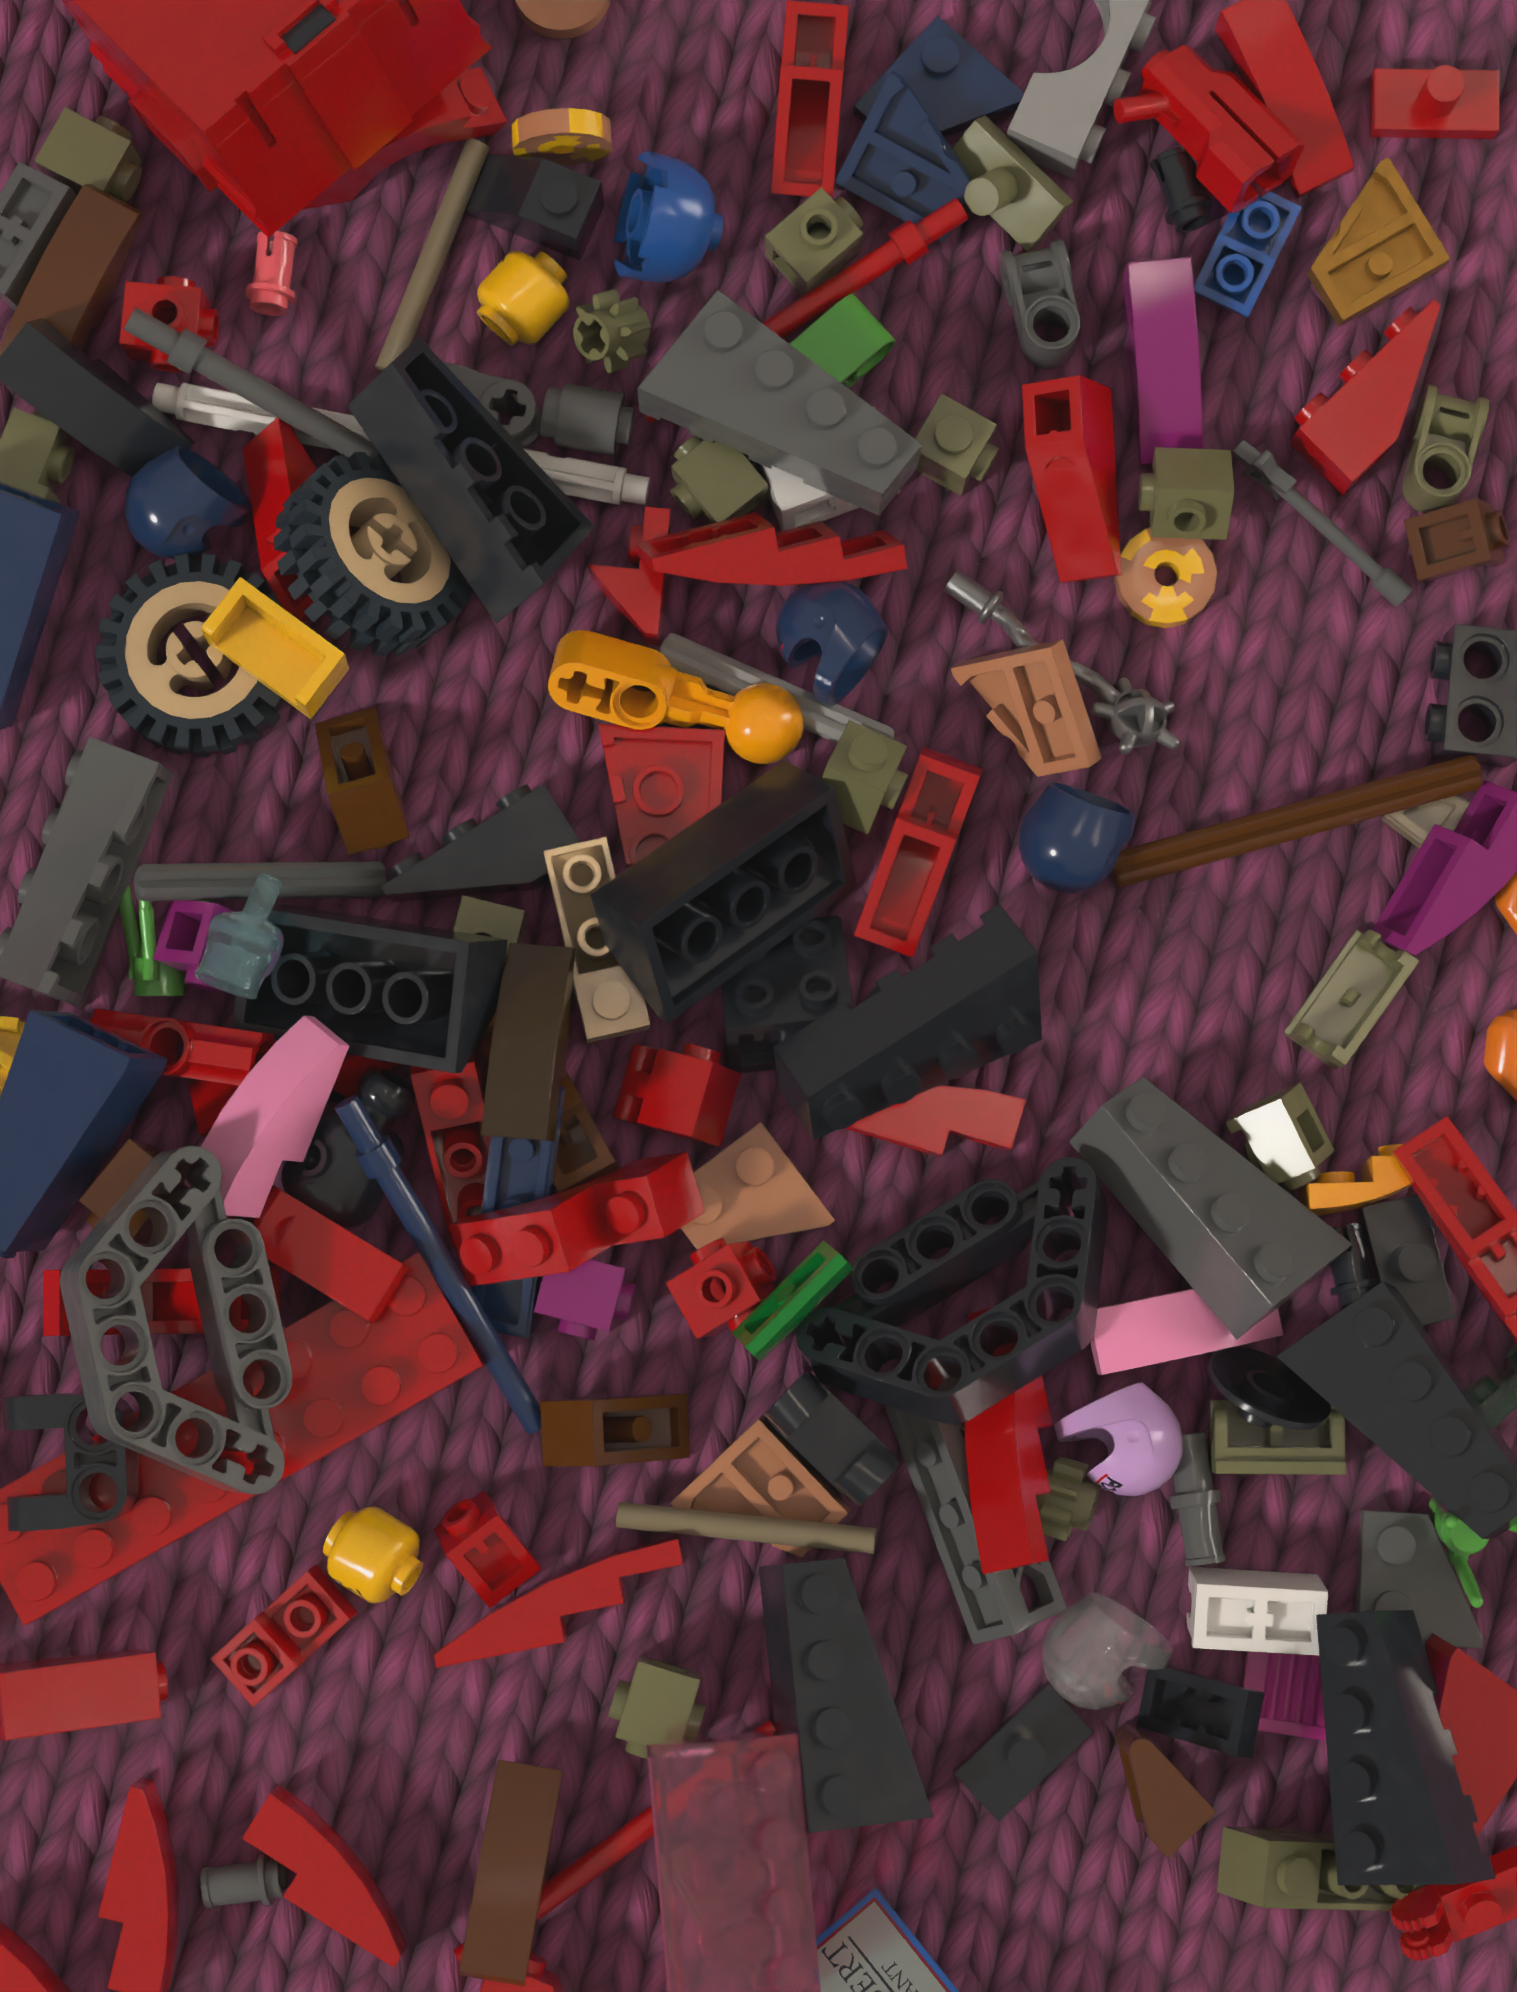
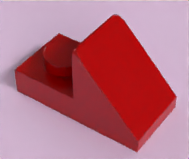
[588,507,672,646]

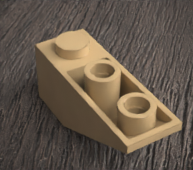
[543,837,650,1044]

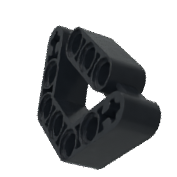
[796,1157,1108,1425]

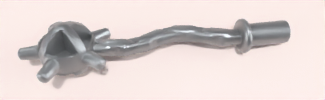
[944,570,1180,754]

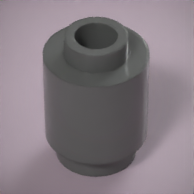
[540,383,635,456]

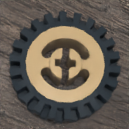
[274,452,472,656]
[96,553,290,757]

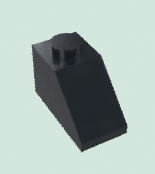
[465,155,605,261]

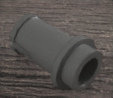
[200,1853,287,1909]

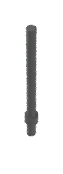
[123,307,392,474]

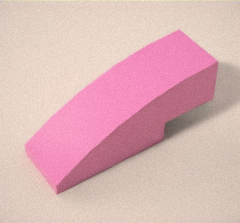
[184,1015,349,1218]
[1090,1288,1283,1375]

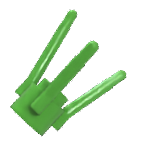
[120,885,213,996]
[1429,1497,1517,1608]

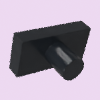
[1358,1194,1455,1325]
[1136,1662,1265,1758]
[953,1681,1093,1822]

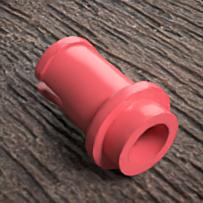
[245,231,298,316]

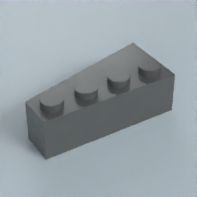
[638,290,922,516]
[1069,1077,1352,1340]

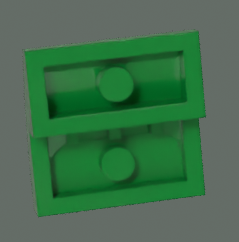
[732,1240,853,1362]

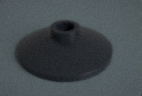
[1207,1347,1331,1430]

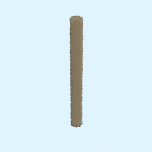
[375,138,490,372]
[616,1502,877,1554]

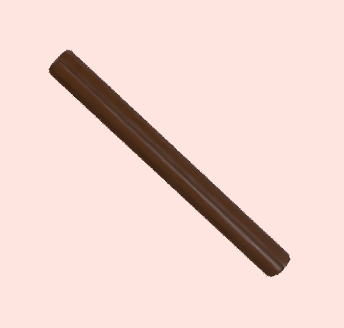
[1112,754,1483,887]

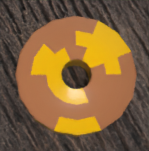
[512,108,612,166]
[1114,528,1217,629]

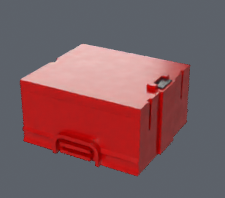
[61,0,492,238]

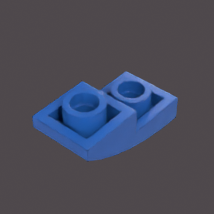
[1194,192,1302,319]

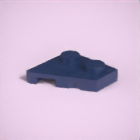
[835,71,973,243]

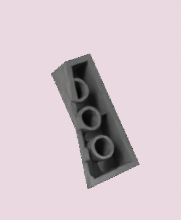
[0,737,174,1008]

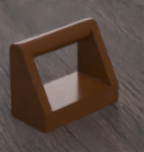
[1115,1723,1216,1858]

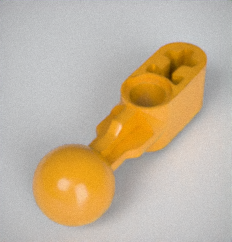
[548,630,804,764]

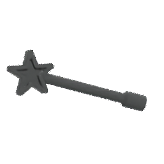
[1232,440,1413,607]

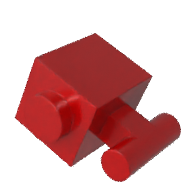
[612,1043,741,1147]

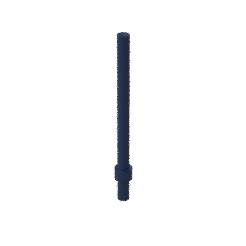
[334,1095,541,1434]

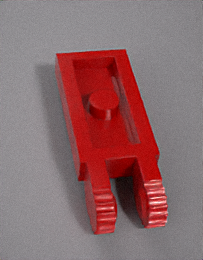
[1390,1845,1517,1962]

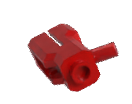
[1113,44,1305,213]

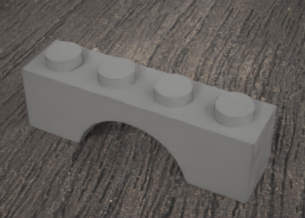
[1007,0,1156,179]

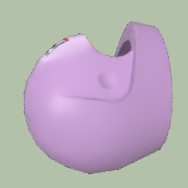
[1054,1382,1184,1496]

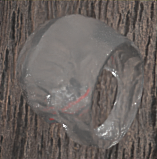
[1042,1592,1173,1710]

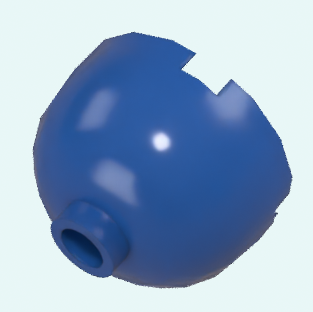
[614,151,723,283]

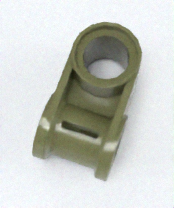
[1402,384,1490,514]

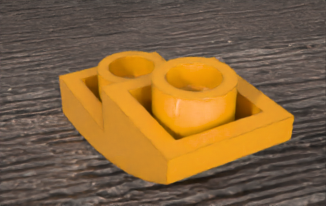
[1299,1144,1411,1216]

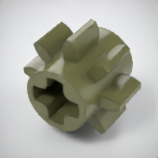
[573,289,651,373]
[1036,1456,1101,1542]

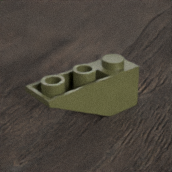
[1217,1826,1424,1911]

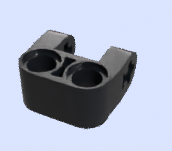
[764,1370,899,1506]
[3,1393,139,1531]

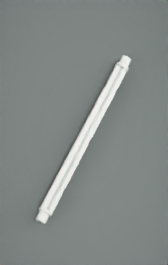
[152,382,650,505]

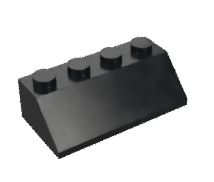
[590,761,857,1023]
[232,904,508,1073]

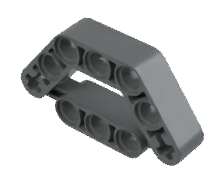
[60,1146,292,1495]

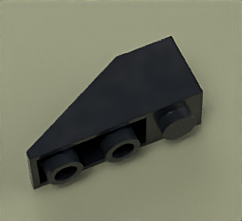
[381,784,580,902]

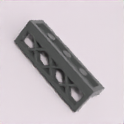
[884,1377,1067,1645]

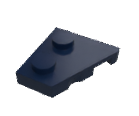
[853,16,1024,136]

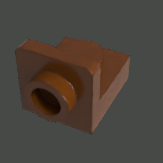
[1404,498,1510,583]

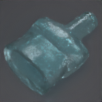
[194,873,284,999]

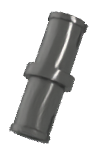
[1169,1432,1226,1567]

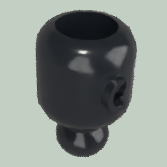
[281,1066,416,1228]

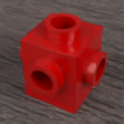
[119,276,219,373]
[666,1237,777,1339]

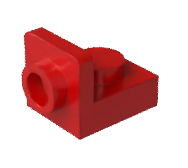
[434,1491,541,1608]

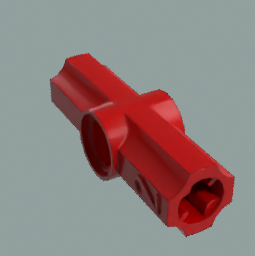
[89,1008,275,1086]

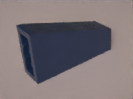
[0,482,80,730]
[0,1010,168,1258]

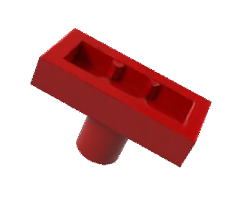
[1370,65,1499,139]

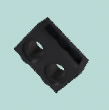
[1424,624,1517,768]

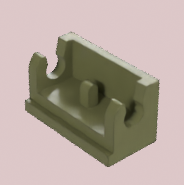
[1282,930,1419,1070]
[1208,1400,1346,1475]

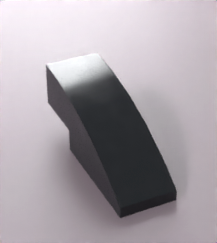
[0,318,195,477]

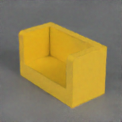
[201,577,349,719]

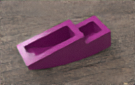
[1122,257,1203,467]
[1372,780,1517,956]

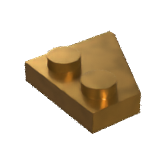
[1307,157,1451,327]

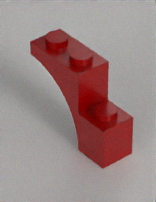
[449,1151,705,1286]

